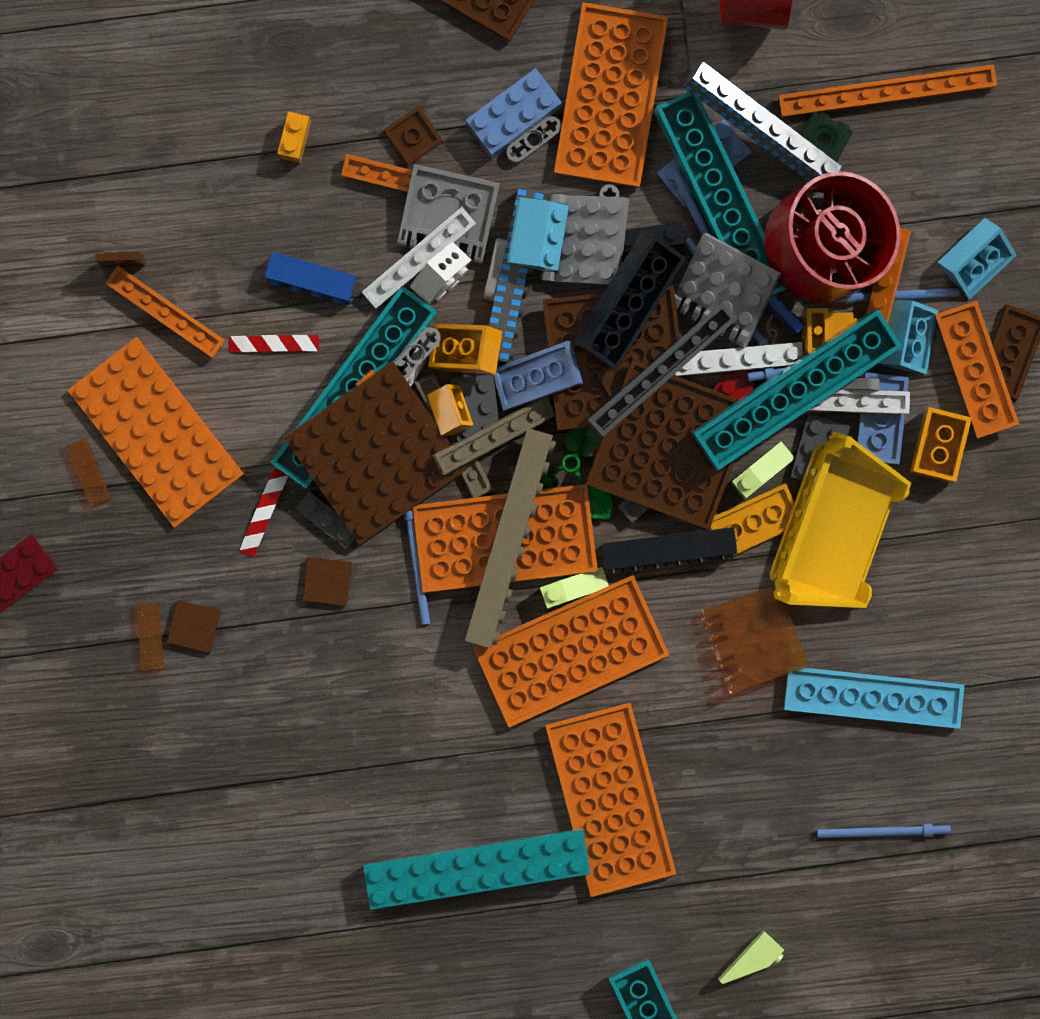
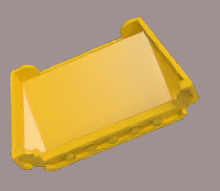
[769,432,911,608]

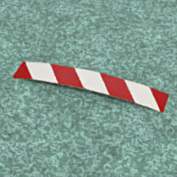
[229,335,319,353]
[239,468,288,557]

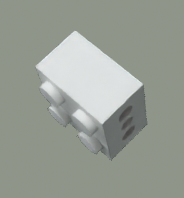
[410,242,471,305]

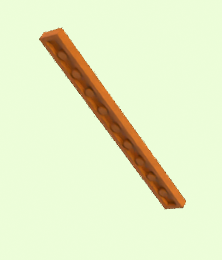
[778,65,997,118]

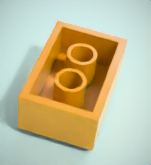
[428,324,503,375]
[910,407,972,484]

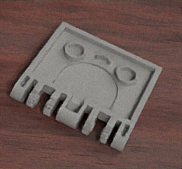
[397,164,500,264]
[540,194,629,286]
[675,233,781,348]

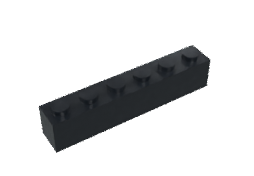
[602,527,738,574]

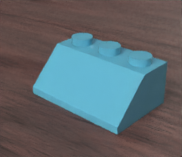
[507,197,569,271]
[938,218,1017,300]
[879,300,938,374]

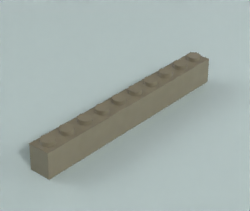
[465,428,556,648]

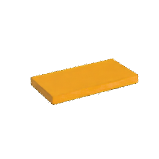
[710,483,795,556]

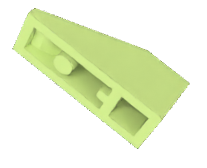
[731,442,795,500]
[540,567,609,609]
[718,930,784,984]

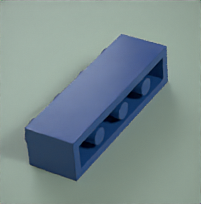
[265,252,357,306]

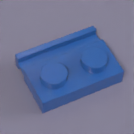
[766,295,804,336]

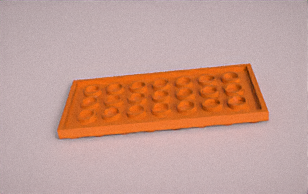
[554,2,668,188]
[67,337,245,528]
[413,484,598,593]
[473,575,669,728]
[545,702,676,897]

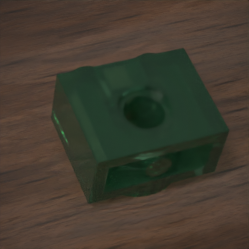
[802,111,853,162]

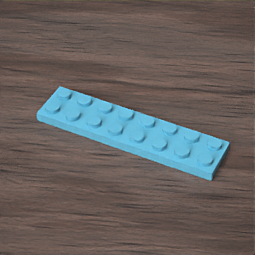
[784,666,965,729]

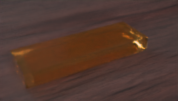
[66,438,112,507]
[136,603,164,671]

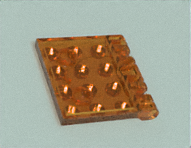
[699,585,809,694]

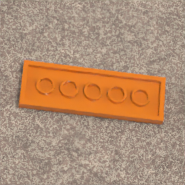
[935,301,1020,439]

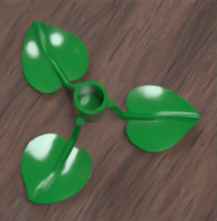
[540,427,612,519]

